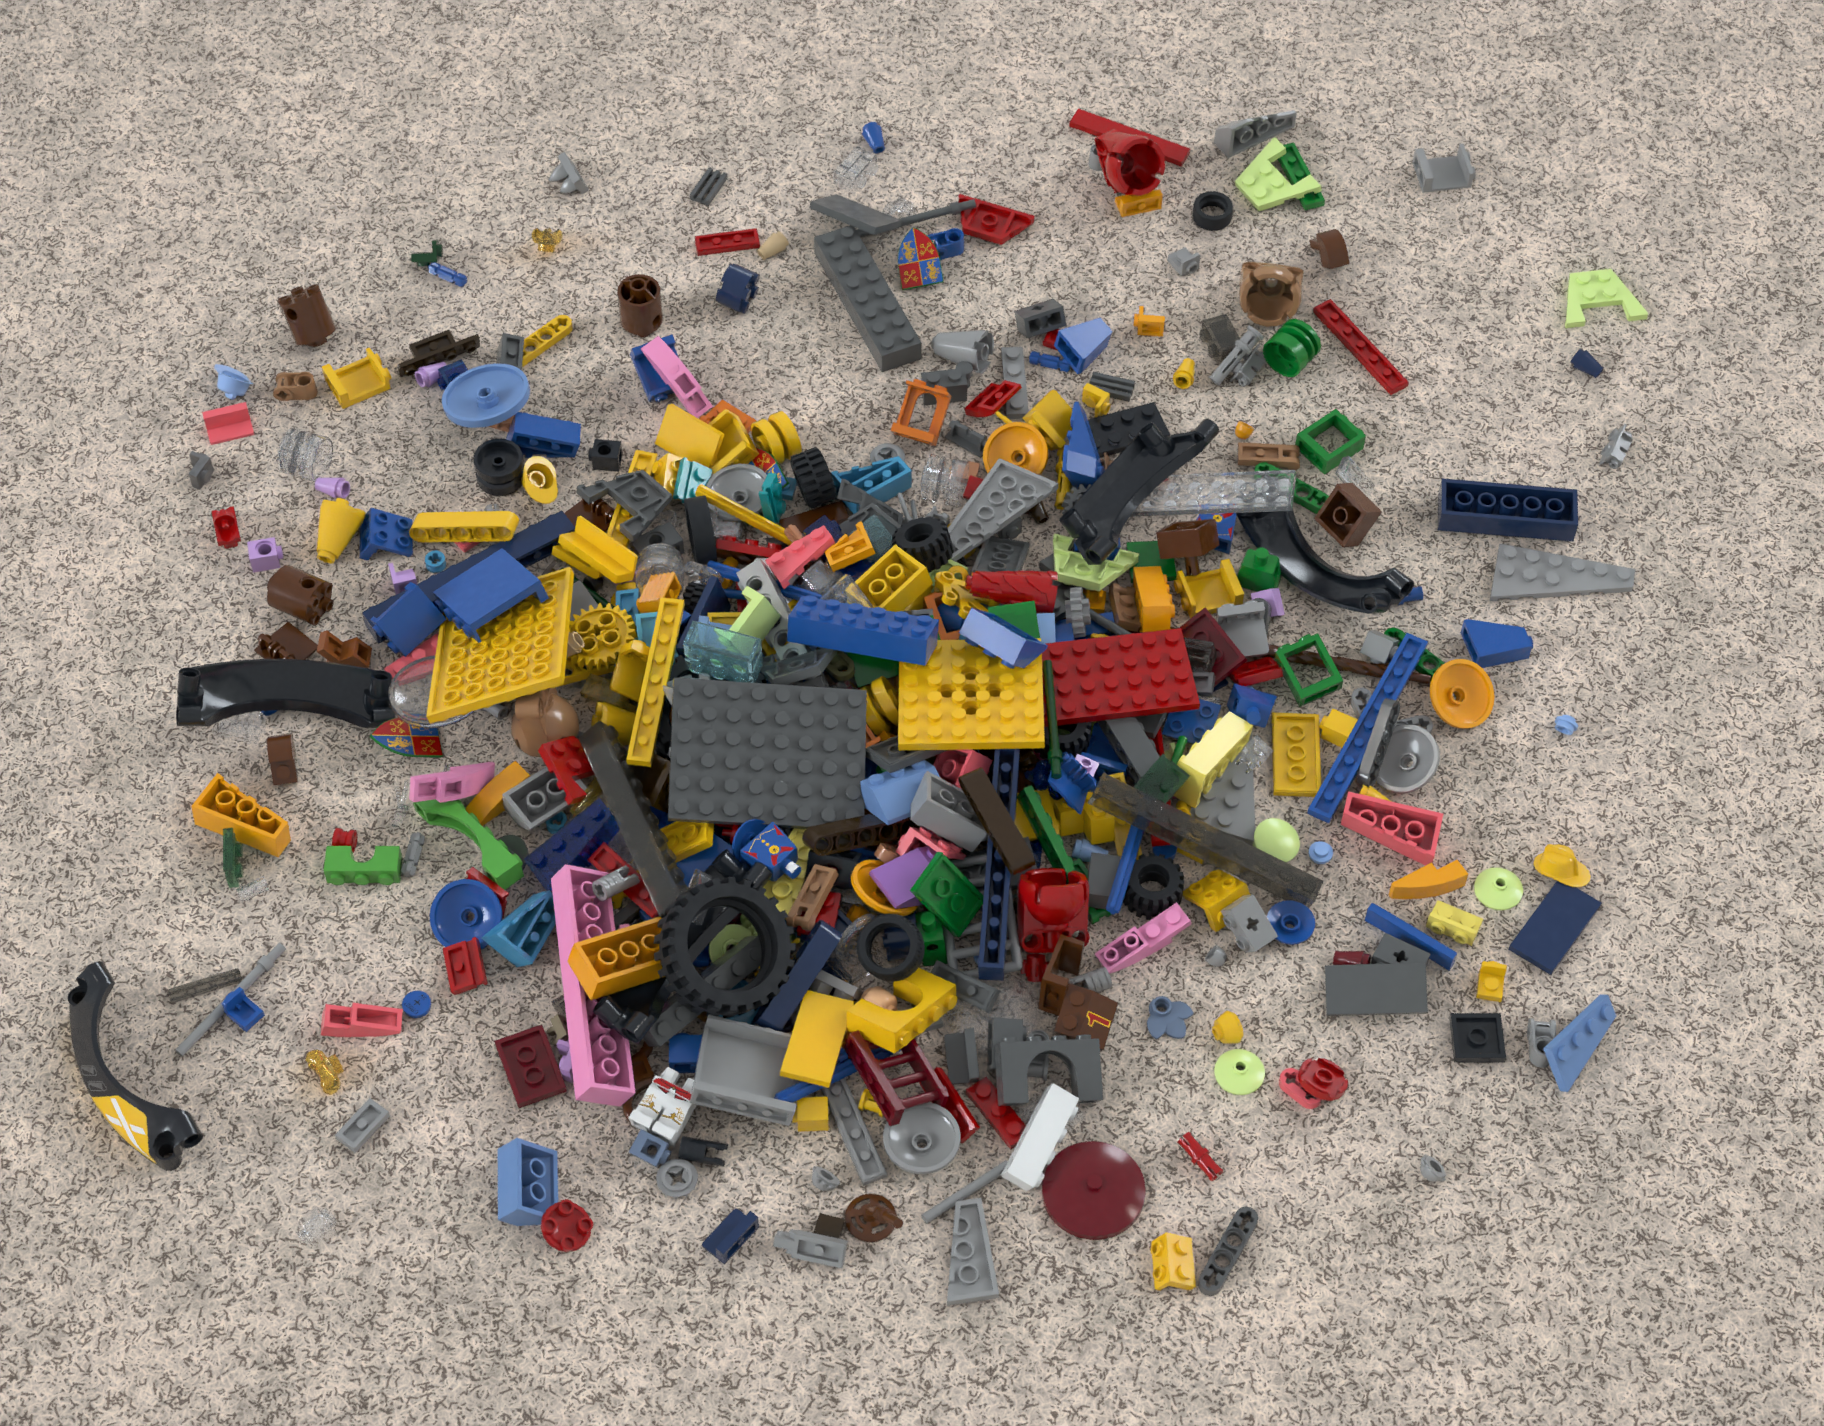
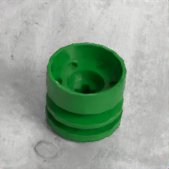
[1263,319,1321,378]

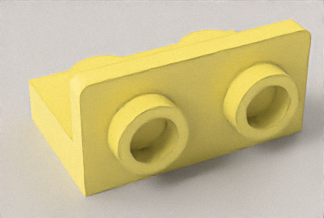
[1426,900,1483,946]

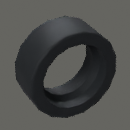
[1192,191,1233,231]

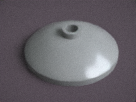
[706,464,767,521]
[1376,724,1440,794]
[883,1102,961,1174]

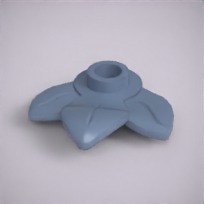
[1147,996,1193,1039]

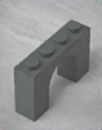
[994,1035,1103,1106]

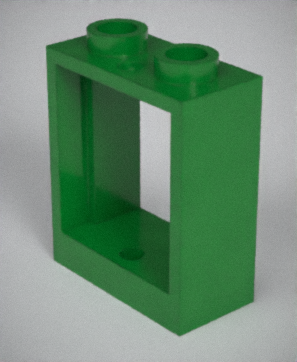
[1295,409,1366,475]
[1275,633,1343,707]

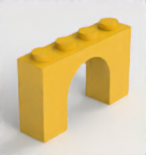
[847,968,957,1053]

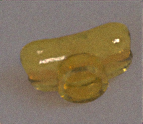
[532,228,563,252]
[305,1050,344,1095]

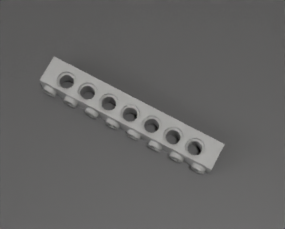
[736,558,831,688]

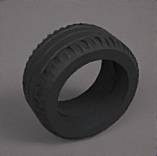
[856,914,925,982]

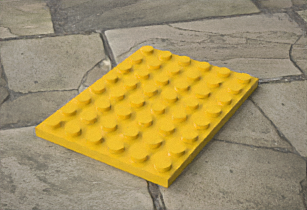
[426,567,574,724]

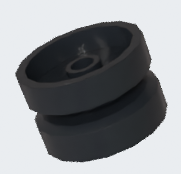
[473,439,524,496]

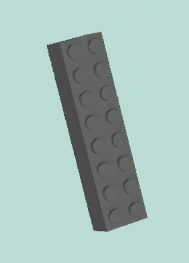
[814,225,922,372]

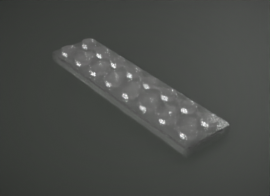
[1130,470,1297,517]

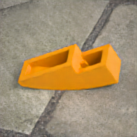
[465,761,530,826]
[1388,860,1468,899]

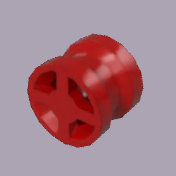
[332,828,358,853]

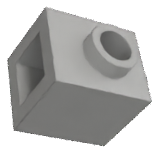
[1360,630,1400,664]

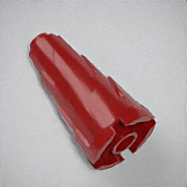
[965,570,1058,613]

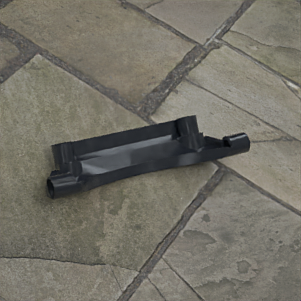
[1059,419,1219,565]

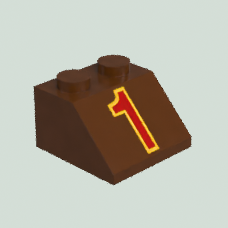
[1054,983,1118,1051]

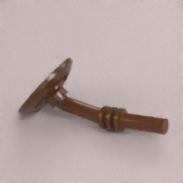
[845,1194,903,1242]

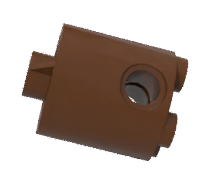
[617,274,663,337]
[277,284,336,347]
[267,565,334,626]

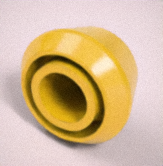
[1212,1011,1244,1044]

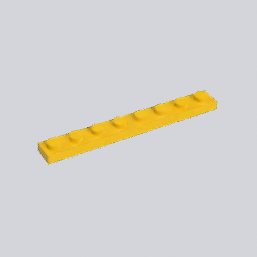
[626,597,685,767]

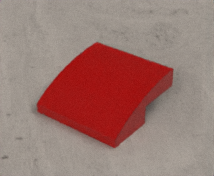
[964,380,1022,417]

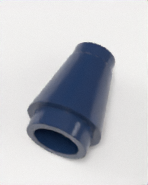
[1570,348,1604,378]

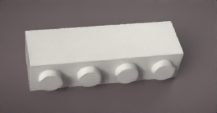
[1001,1083,1079,1191]

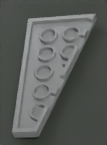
[948,458,1058,562]
[1490,544,1636,601]
[1187,709,1256,845]

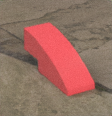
[320,1003,403,1037]

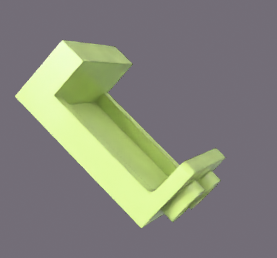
[714,586,781,661]

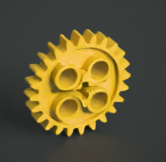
[567,603,638,671]

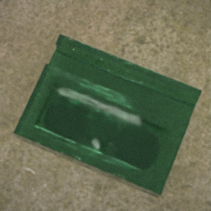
[1131,754,1190,813]
[223,828,243,888]

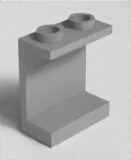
[1413,144,1476,193]

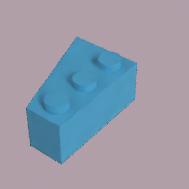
[831,456,912,514]
[481,890,556,967]

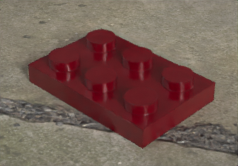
[1179,608,1248,687]
[494,1024,567,1109]

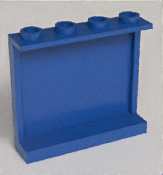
[433,548,549,643]

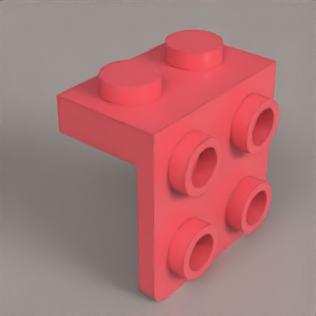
[895,827,966,860]

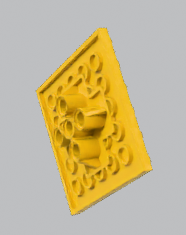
[898,638,1045,751]

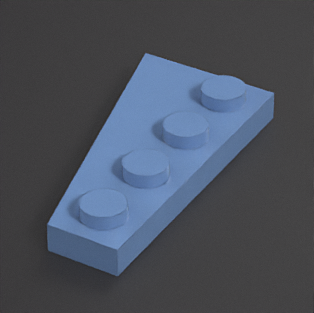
[1543,994,1616,1092]

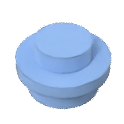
[1555,715,1578,735]
[1309,841,1333,864]

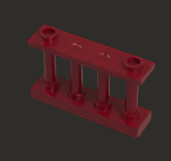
[844,1030,949,1126]

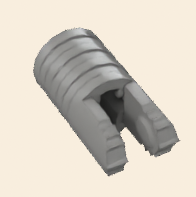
[592,865,640,901]
[1068,967,1112,993]

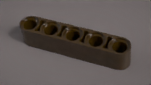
[958,767,1035,876]
[802,814,919,856]

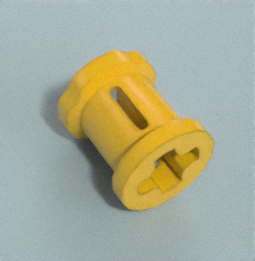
[858,1088,884,1118]

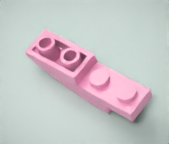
[641,336,713,418]
[409,762,495,803]
[1095,902,1191,974]

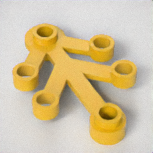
[934,571,1000,619]

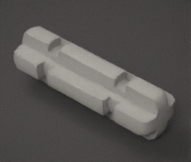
[401,832,425,877]

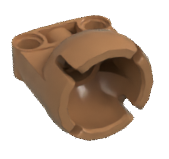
[1239,262,1304,327]
[511,688,579,757]

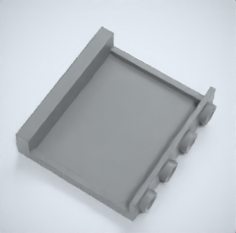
[690,1015,798,1126]

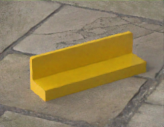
[558,516,638,584]

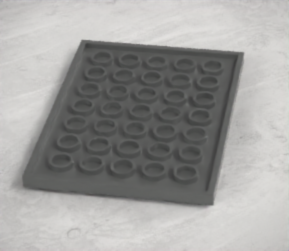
[668,678,867,829]

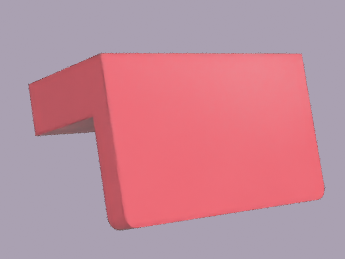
[202,402,254,445]

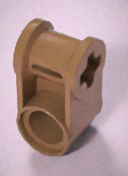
[273,372,318,401]

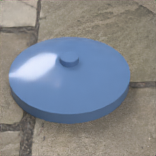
[442,363,530,428]

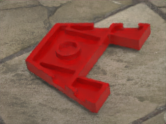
[538,735,624,805]

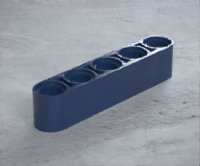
[753,920,842,1032]

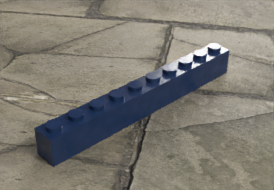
[362,511,575,644]
[978,749,1020,981]

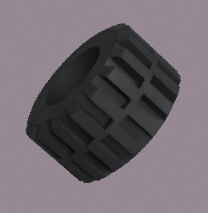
[790,447,837,509]
[892,516,954,573]
[1033,722,1091,760]
[1123,853,1184,920]

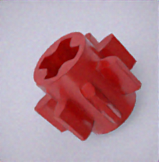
[1020,953,1049,982]

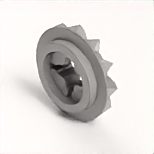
[870,443,905,464]
[656,1159,698,1199]

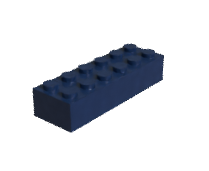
[1438,478,1578,542]

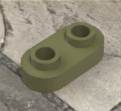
[816,647,855,681]

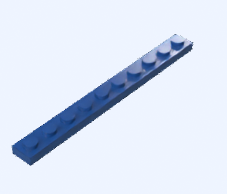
[1307,633,1428,823]

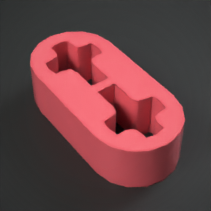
[1279,1068,1321,1109]

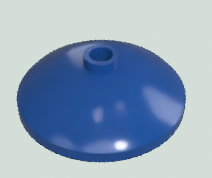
[430,879,502,950]

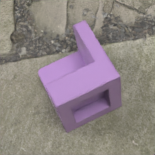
[388,563,417,595]
[1251,588,1285,617]

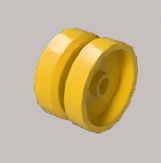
[751,411,802,465]
[859,676,899,736]

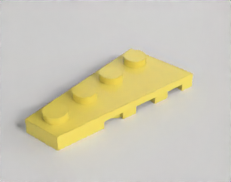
[763,828,810,919]

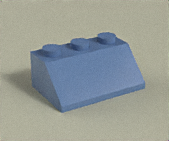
[860,760,940,825]
[497,1138,558,1226]

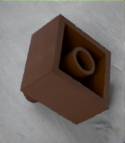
[1314,483,1382,548]
[1156,519,1219,576]

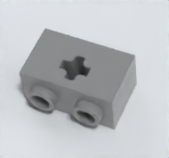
[1221,894,1278,953]

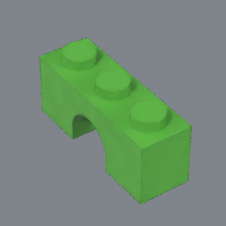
[324,846,403,885]

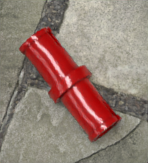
[1177,1132,1223,1181]

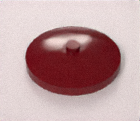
[1042,1141,1146,1240]

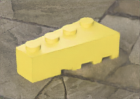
[1171,711,1254,808]

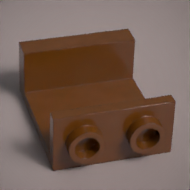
[1038,935,1084,1016]

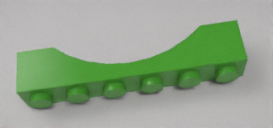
[412,799,524,890]

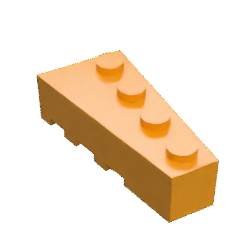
[1133,566,1175,633]
[191,773,291,857]

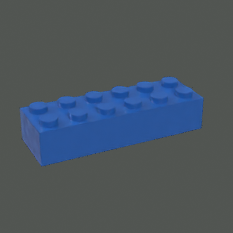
[787,595,939,666]

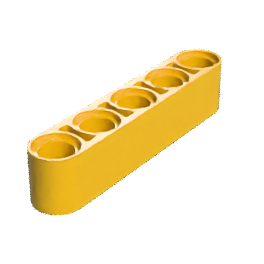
[409,511,519,543]

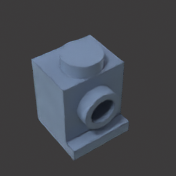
[629,1129,671,1168]

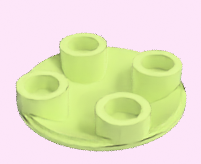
[1253,818,1300,865]

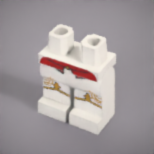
[628,1067,697,1147]

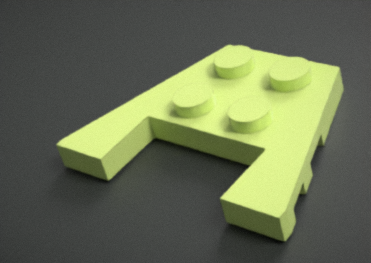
[1235,137,1322,211]
[1565,269,1648,328]
[1053,533,1139,591]

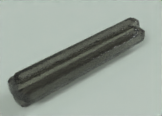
[167,968,242,1003]

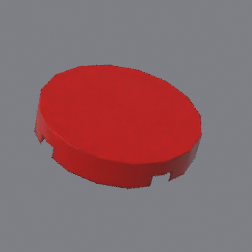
[1297,1058,1348,1101]

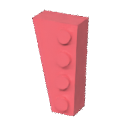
[1340,791,1443,865]

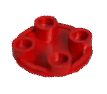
[541,1199,593,1252]

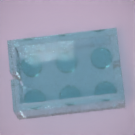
[683,621,763,683]

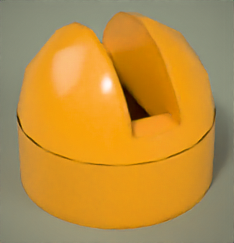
[1235,421,1254,439]

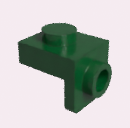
[411,239,443,266]

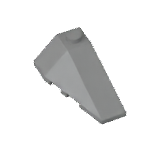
[1214,110,1297,158]

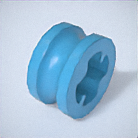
[425,550,446,573]
[546,812,568,835]

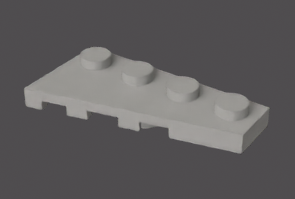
[947,1198,999,1306]

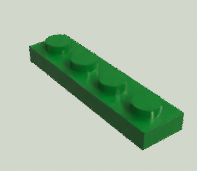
[1277,142,1325,211]
[1017,785,1075,879]

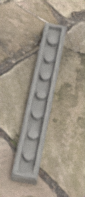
[790,1005,887,1186]

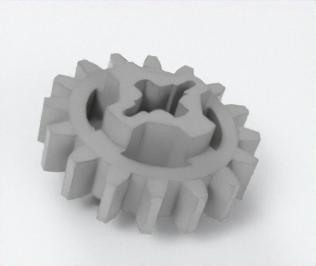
[1065,587,1091,638]

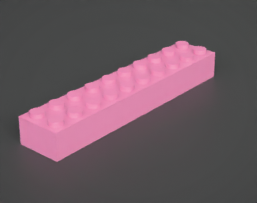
[551,864,635,1107]

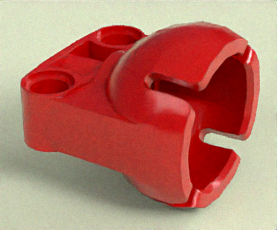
[1095,129,1165,197]
[1017,868,1090,953]

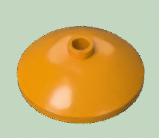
[983,422,1048,475]
[1430,659,1495,729]
[851,860,919,916]

